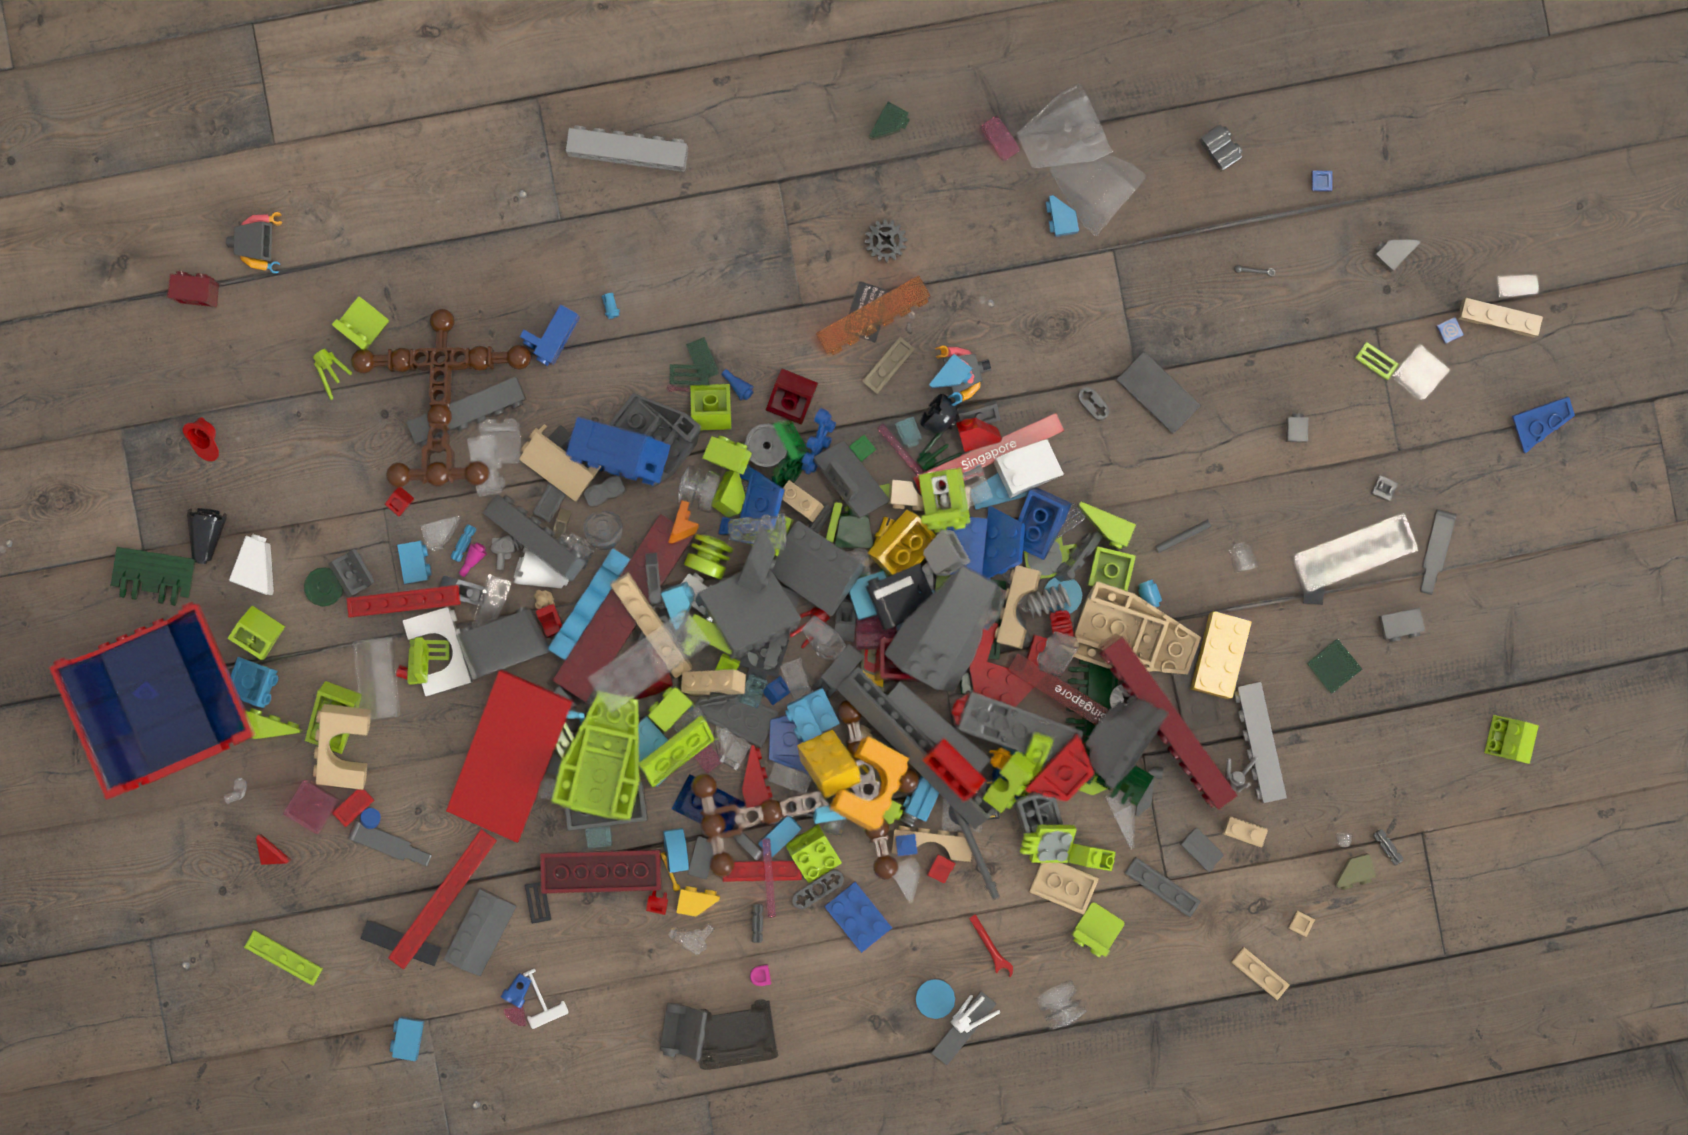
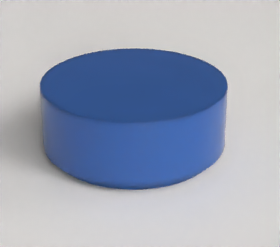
[360,808,381,829]

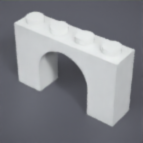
[403,607,473,696]

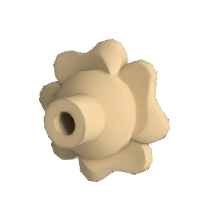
[534,590,555,609]

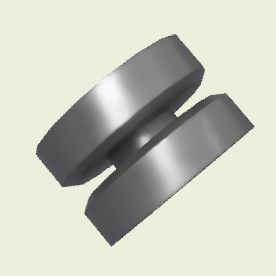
[745,424,789,467]

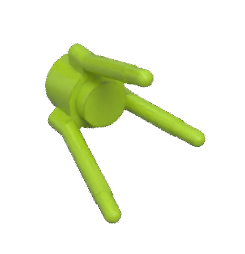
[313,349,352,400]

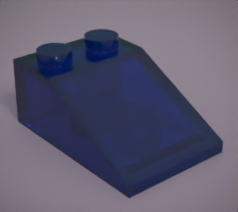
[672,774,746,838]

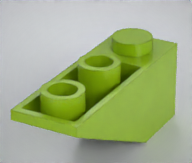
[237,708,303,739]

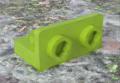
[407,637,429,685]

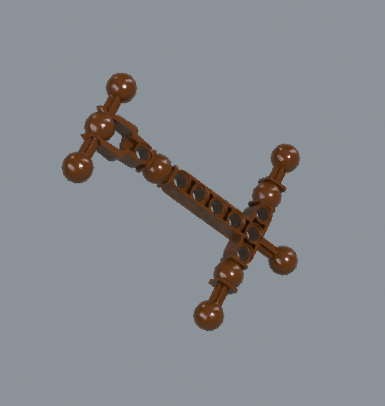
[692,700,919,880]

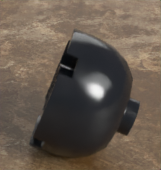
[920,394,957,433]

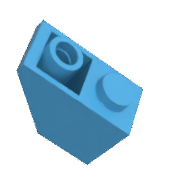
[1046,195,1079,237]

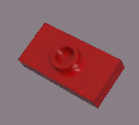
[332,789,375,827]

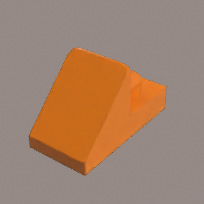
[669,500,699,543]

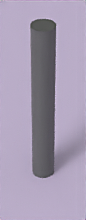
[1155,520,1211,553]

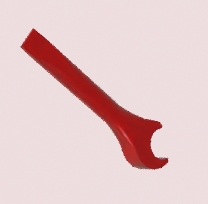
[969,914,1013,977]

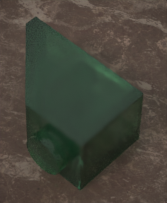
[869,102,910,140]

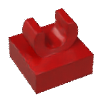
[646,890,668,915]

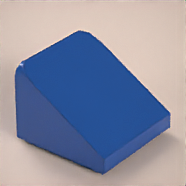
[762,676,792,705]

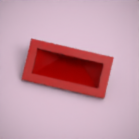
[256,834,291,865]

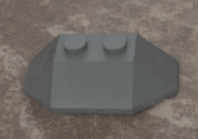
[1014,793,1063,836]

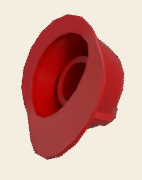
[183,417,219,461]

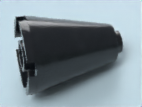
[187,508,227,564]

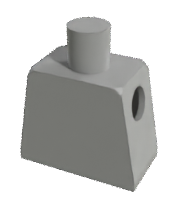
[922,530,971,576]

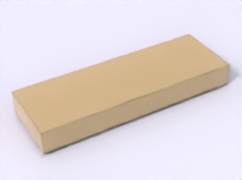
[1231,947,1290,1000]

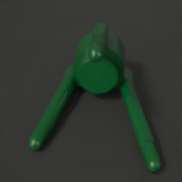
[916,432,962,471]

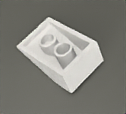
[994,439,1064,498]

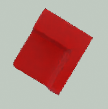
[535,603,563,638]
[927,854,956,883]

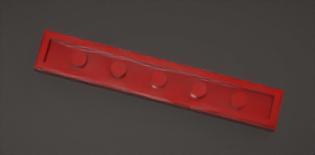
[346,585,461,618]

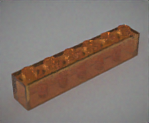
[816,275,931,356]

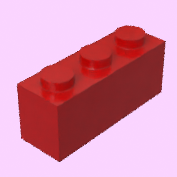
[922,738,986,802]

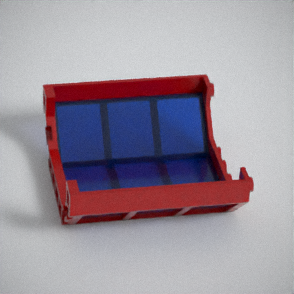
[49,602,256,800]

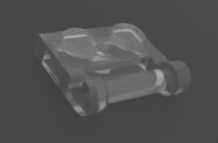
[944,464,993,507]

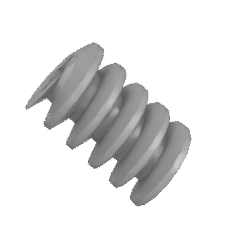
[1027,584,1071,619]

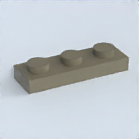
[862,337,915,394]

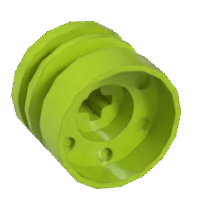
[684,534,734,580]

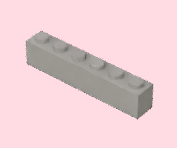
[1234,682,1287,803]

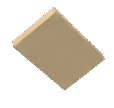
[1029,863,1099,915]

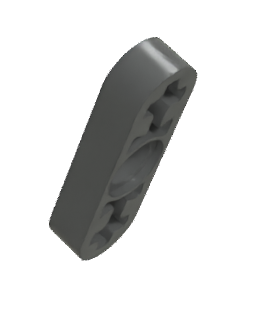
[792,870,844,909]

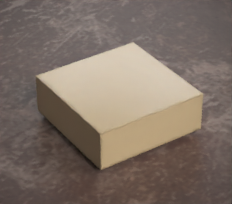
[1288,911,1315,937]

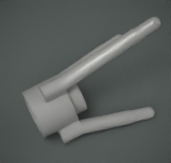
[1225,756,1258,793]

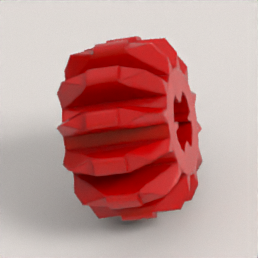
[1049,610,1074,643]

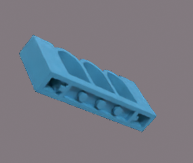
[548,549,631,660]

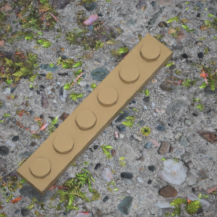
[611,573,692,678]

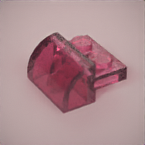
[857,615,896,649]

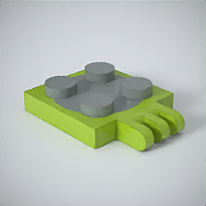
[1024,536,1077,579]
[1020,825,1077,863]

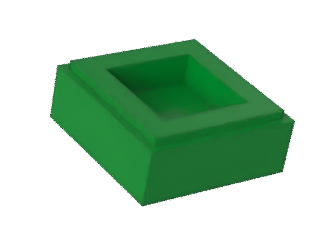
[849,435,876,462]

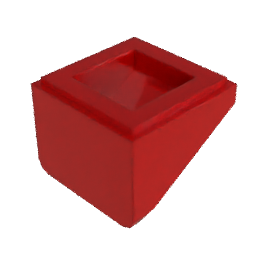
[385,487,415,517]

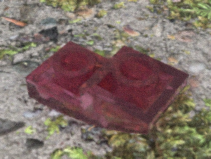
[980,116,1020,161]

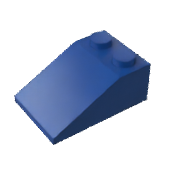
[1018,488,1072,560]

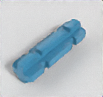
[451,524,476,562]

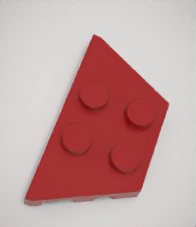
[1025,734,1094,802]

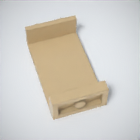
[519,424,601,502]

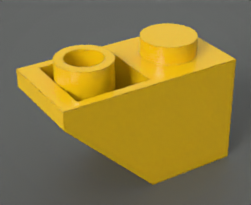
[676,886,720,916]

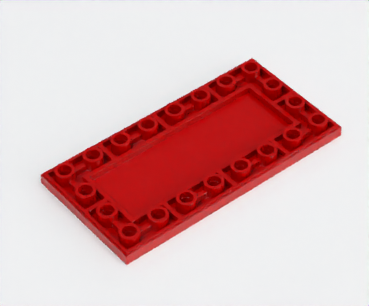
[446,669,573,843]

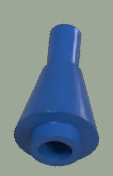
[721,369,754,401]

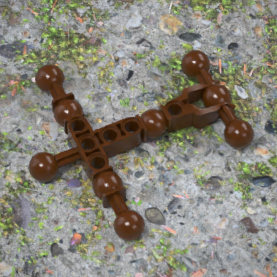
[351,309,531,487]

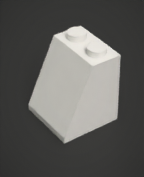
[229,534,274,595]

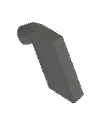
[645,553,661,604]
[1135,766,1163,816]

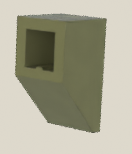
[1335,853,1376,890]

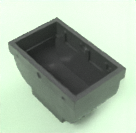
[1085,699,1169,789]

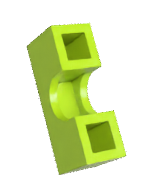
[983,751,1036,813]

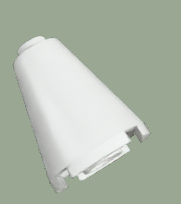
[513,547,569,588]

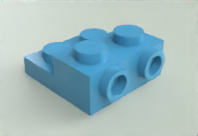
[226,657,278,708]
[785,687,840,742]

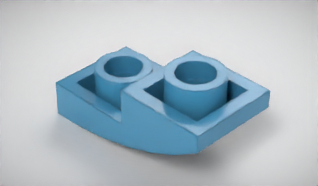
[758,816,802,857]
[663,828,689,873]

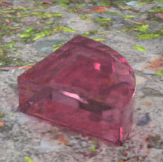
[504,1006,527,1026]

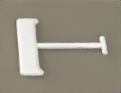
[523,969,568,1029]

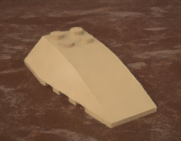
[1070,581,1201,674]

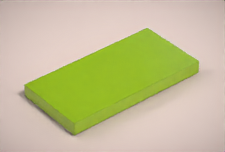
[639,716,715,788]

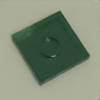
[1307,639,1362,694]

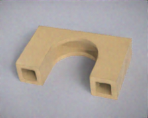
[313,704,371,790]

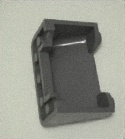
[456,606,550,680]

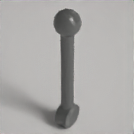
[1234,265,1275,276]

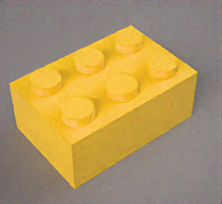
[867,510,936,576]
[797,729,861,798]

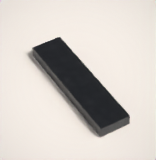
[360,920,442,966]

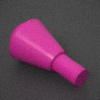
[459,542,487,577]

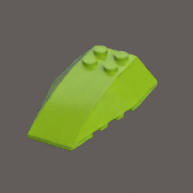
[552,691,639,820]

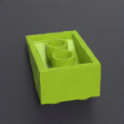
[1077,502,1136,550]
[305,681,362,754]

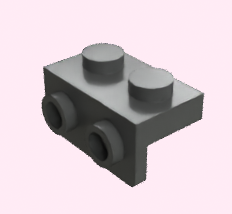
[329,549,374,598]

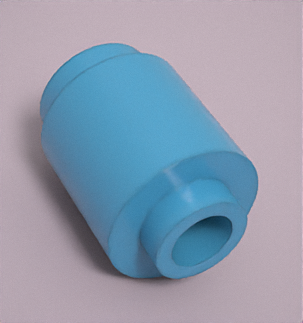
[1138,579,1162,608]

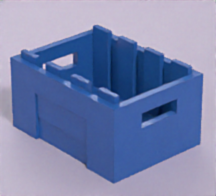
[566,417,671,486]

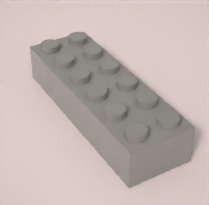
[566,125,688,172]

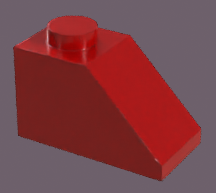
[956,418,1002,452]

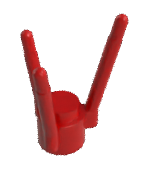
[789,607,830,648]

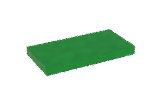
[773,421,809,460]

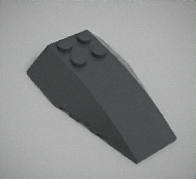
[885,565,997,691]

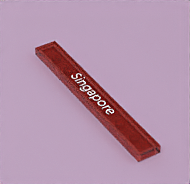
[1008,653,1147,753]

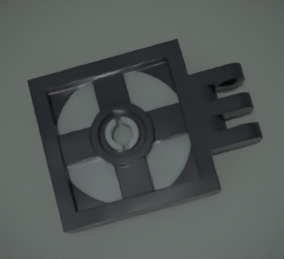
[740,639,789,688]

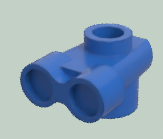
[500,973,532,1008]

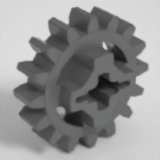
[865,219,907,263]

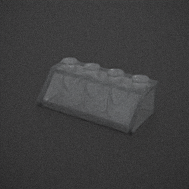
[353,637,400,719]

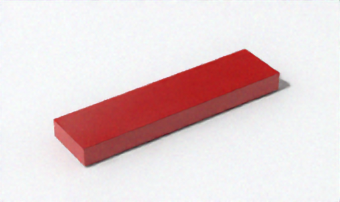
[723,860,802,882]

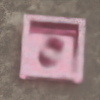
[283,779,340,834]

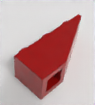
[742,745,773,808]

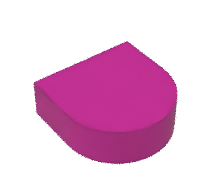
[750,964,771,986]

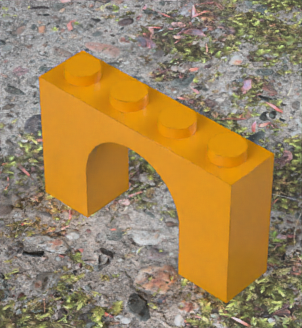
[829,736,909,831]

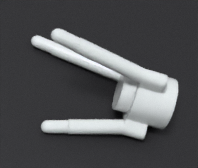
[950,995,1000,1033]

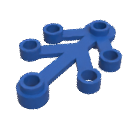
[802,408,836,475]

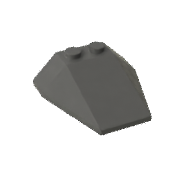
[609,393,701,488]

